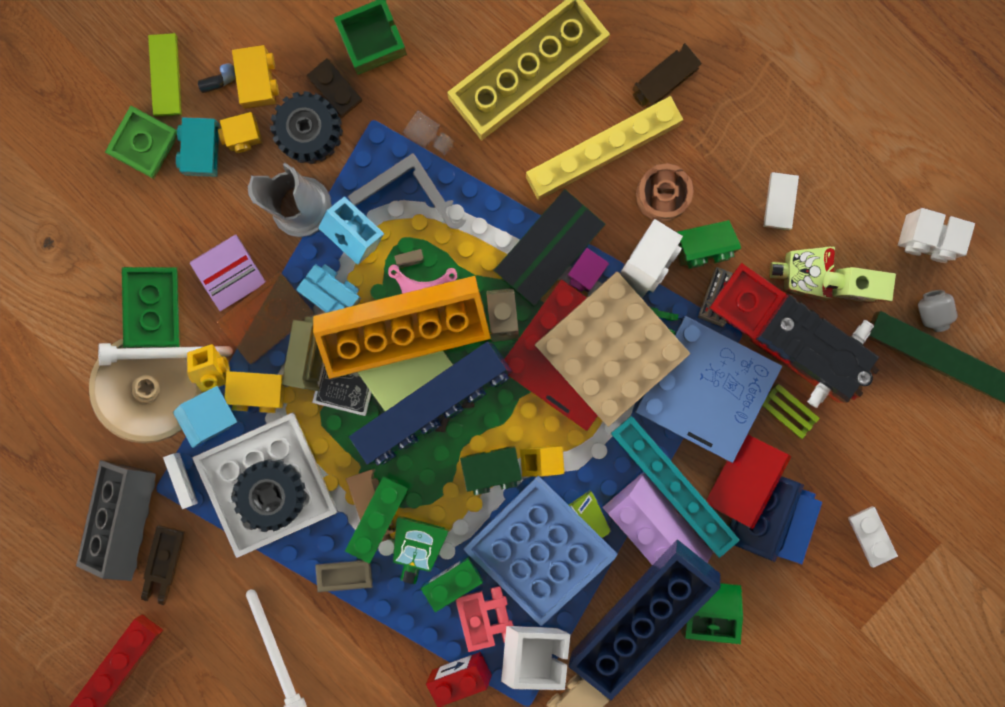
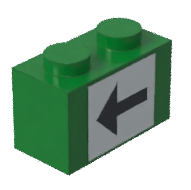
[421,556,483,612]

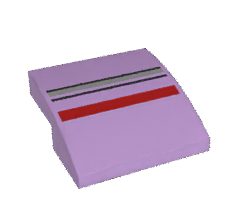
[190,234,266,311]

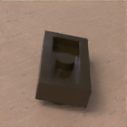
[307,58,362,118]

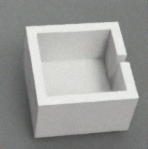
[898,208,975,263]
[620,219,683,298]
[501,626,570,690]

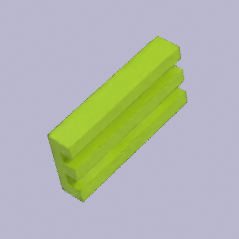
[762,384,820,439]

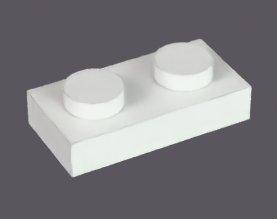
[848,506,898,568]

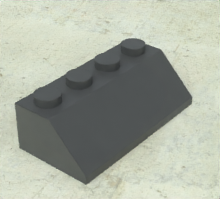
[76,460,156,581]

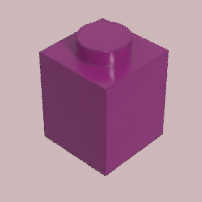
[567,248,609,293]

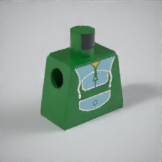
[393,516,449,584]

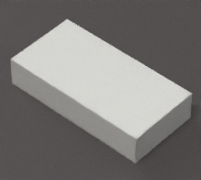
[763,172,799,230]
[163,453,198,509]

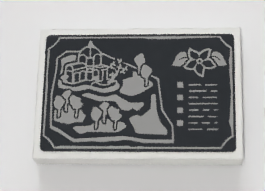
[312,363,372,416]

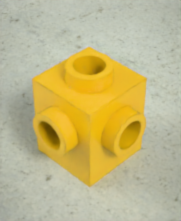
[187,344,230,392]

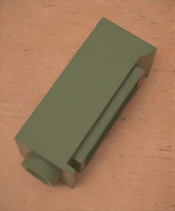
[282,316,323,391]

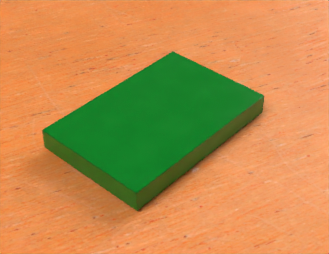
[121,267,180,348]

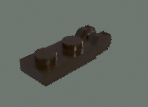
[141,525,185,605]

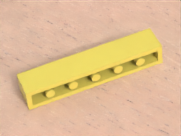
[526,96,683,201]

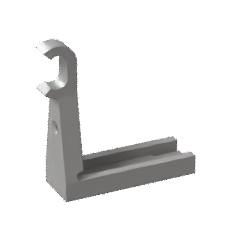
[348,153,466,229]

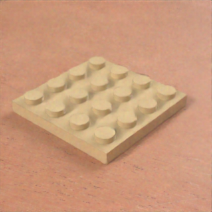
[535,271,691,427]

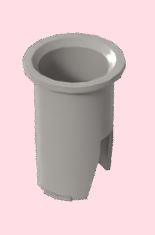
[248,162,332,238]

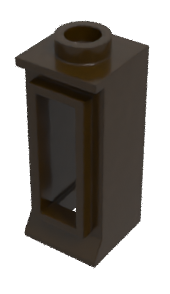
[632,43,702,108]

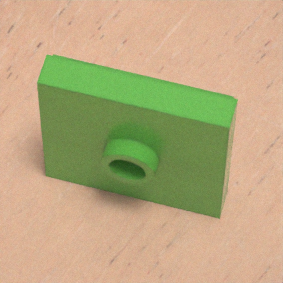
[105,105,177,179]

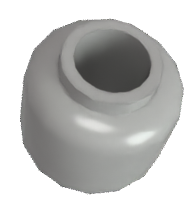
[918,290,958,332]

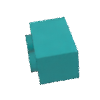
[176,117,220,177]

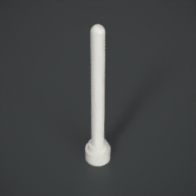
[98,343,233,366]
[246,589,307,707]

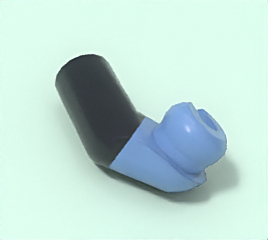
[198,64,236,93]

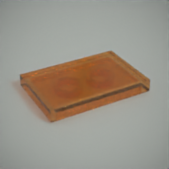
[216,271,315,365]

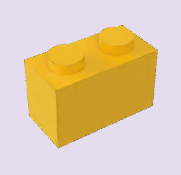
[232,45,279,109]
[225,371,285,413]

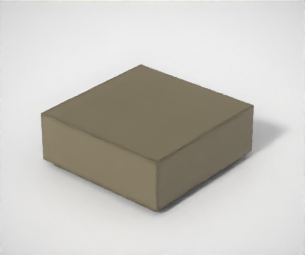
[394,249,425,268]

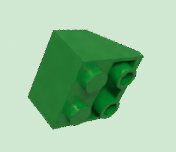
[677,220,741,269]
[681,583,743,644]

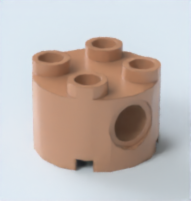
[636,163,694,222]

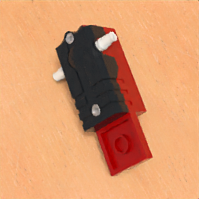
[709,263,880,408]

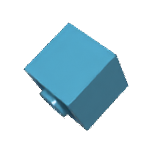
[173,386,237,448]

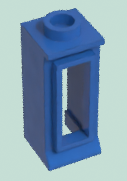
[778,490,822,564]

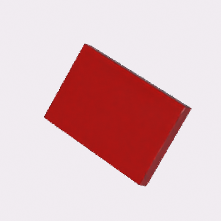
[706,434,791,529]

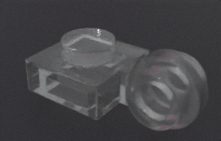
[403,110,455,155]

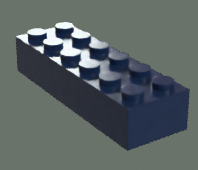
[349,341,513,466]
[568,539,720,700]

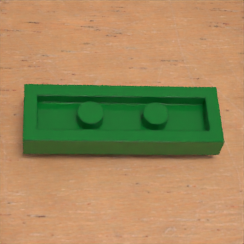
[345,476,408,564]

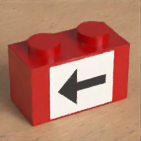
[426,652,492,707]

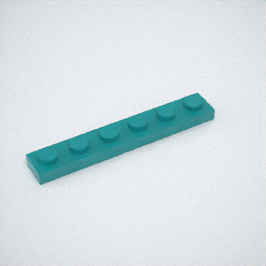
[610,416,740,558]

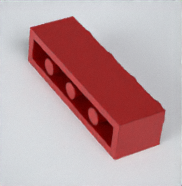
[69,614,164,707]

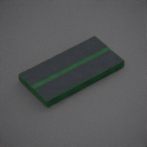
[494,189,606,306]

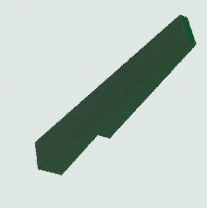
[868,311,1005,404]

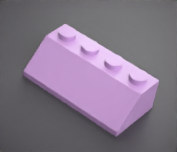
[602,472,713,565]

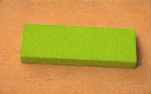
[148,33,182,117]

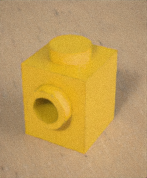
[218,112,262,153]
[520,446,564,477]

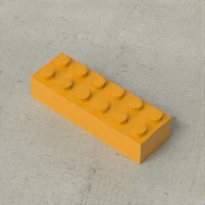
[313,276,491,379]

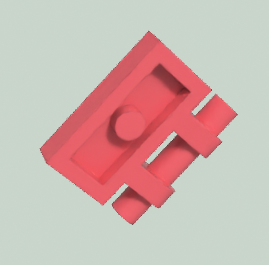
[456,586,513,652]

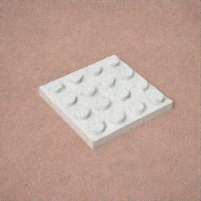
[192,413,338,558]

